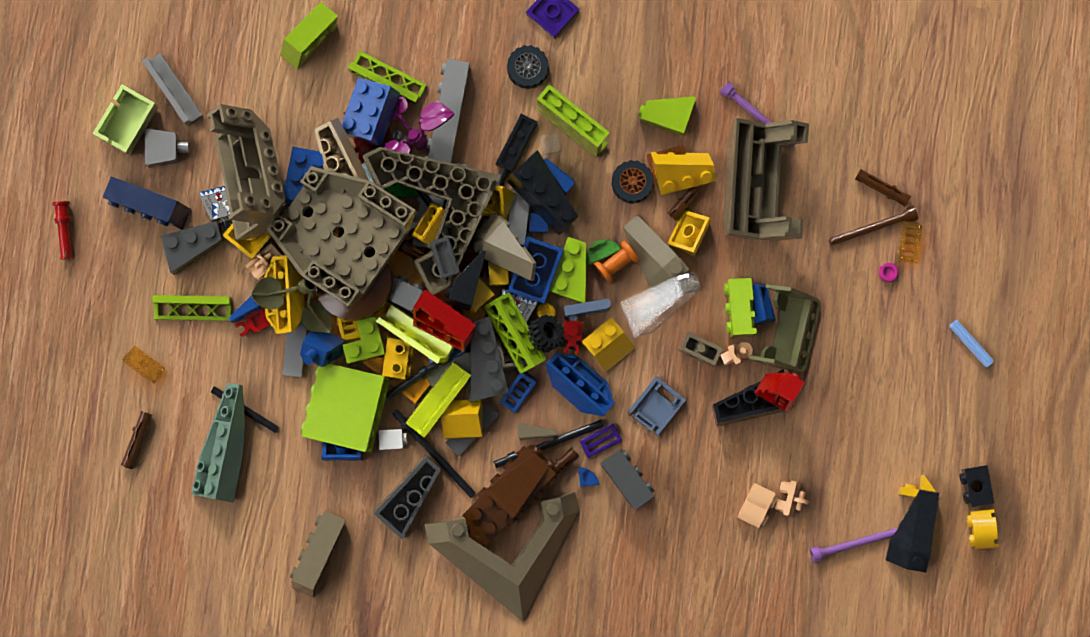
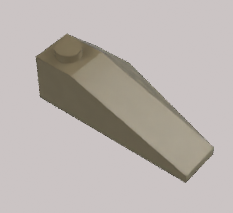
[473,212,536,281]
[623,215,690,297]

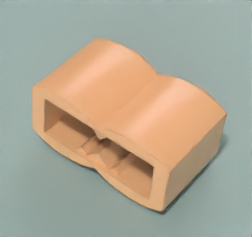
[737,483,777,528]

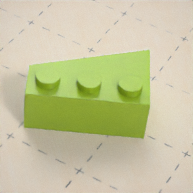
[280,2,338,70]
[549,237,586,303]
[724,278,757,338]

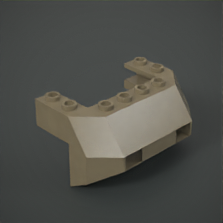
[207,104,285,240]
[723,118,809,241]

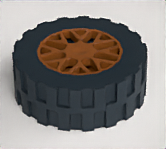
[611,160,654,204]

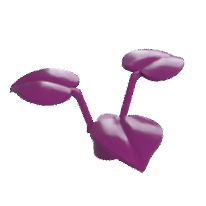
[383,95,455,154]

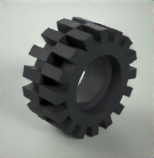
[528,315,565,353]

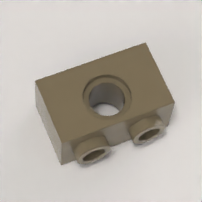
[679,332,723,367]

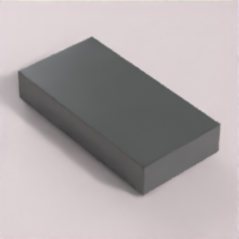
[429,236,460,279]

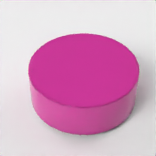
[878,263,898,282]

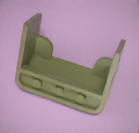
[749,284,821,373]

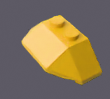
[264,255,305,334]

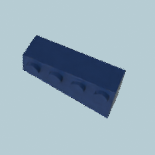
[102,176,191,230]

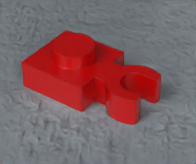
[235,308,271,337]
[563,321,583,355]

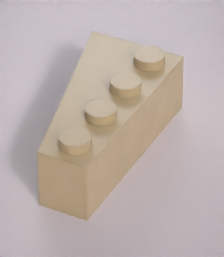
[314,118,369,180]

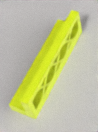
[376,304,455,364]
[406,362,471,438]

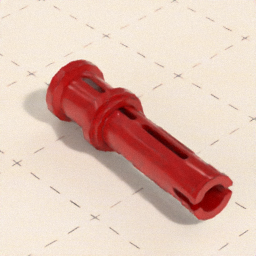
[52,201,73,260]

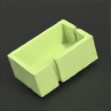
[93,84,158,156]

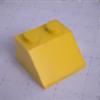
[582,317,635,372]

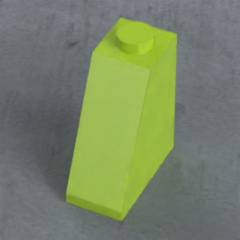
[638,96,696,136]

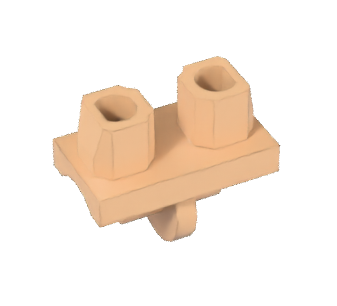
[245,243,282,280]
[720,342,753,365]
[775,480,809,517]

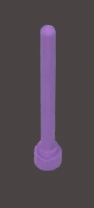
[719,81,794,147]
[810,528,898,563]

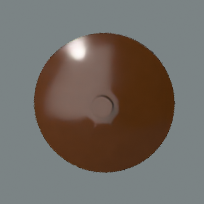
[316,248,393,321]

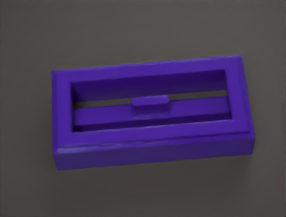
[579,423,622,458]

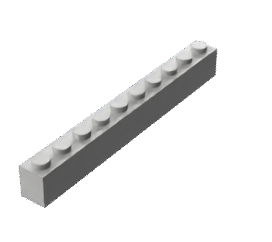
[409,59,470,250]

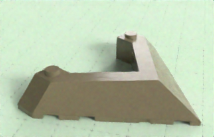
[362,147,501,295]
[424,492,579,622]

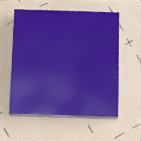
[526,0,579,38]

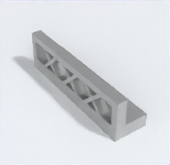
[142,53,203,127]

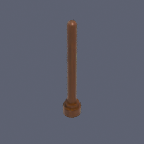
[829,205,918,245]

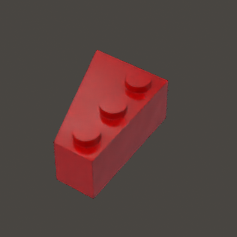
[413,289,476,352]
[754,372,805,413]

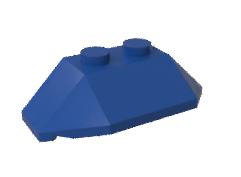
[545,352,615,416]

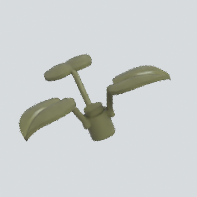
[251,265,332,333]

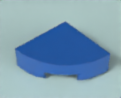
[529,212,548,233]
[578,468,599,487]

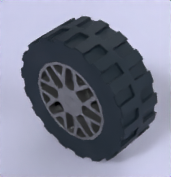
[507,45,549,89]

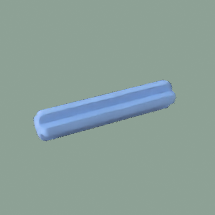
[949,320,994,368]

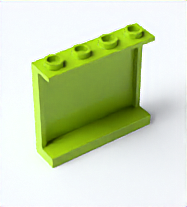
[537,84,610,158]
[301,364,390,454]

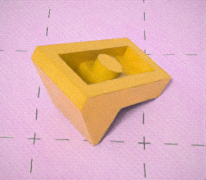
[898,475,940,501]

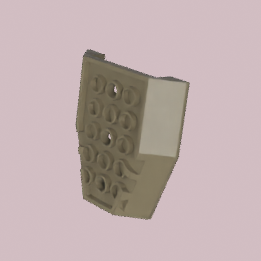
[267,166,416,307]

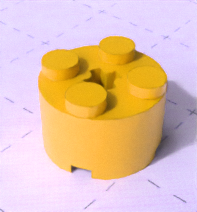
[966,509,999,550]

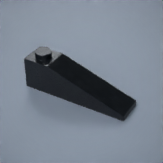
[886,489,939,573]

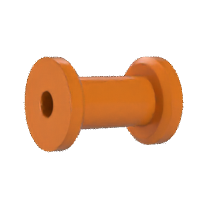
[594,241,640,285]

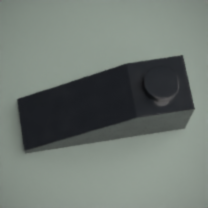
[445,250,486,310]

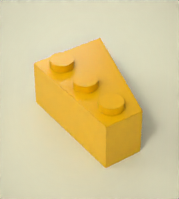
[651,152,717,195]

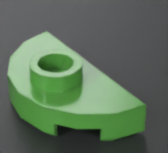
[586,239,621,267]

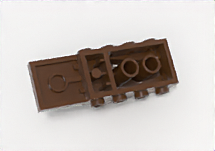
[462,444,559,547]

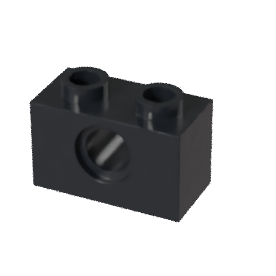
[959,465,994,507]

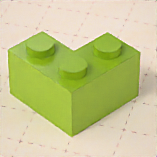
[343,317,385,365]

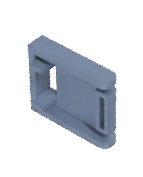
[563,299,611,321]
[628,376,686,436]

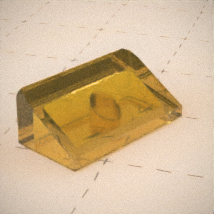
[121,346,165,383]

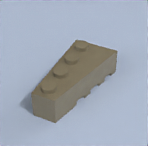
[290,511,346,597]

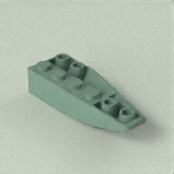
[192,383,245,503]

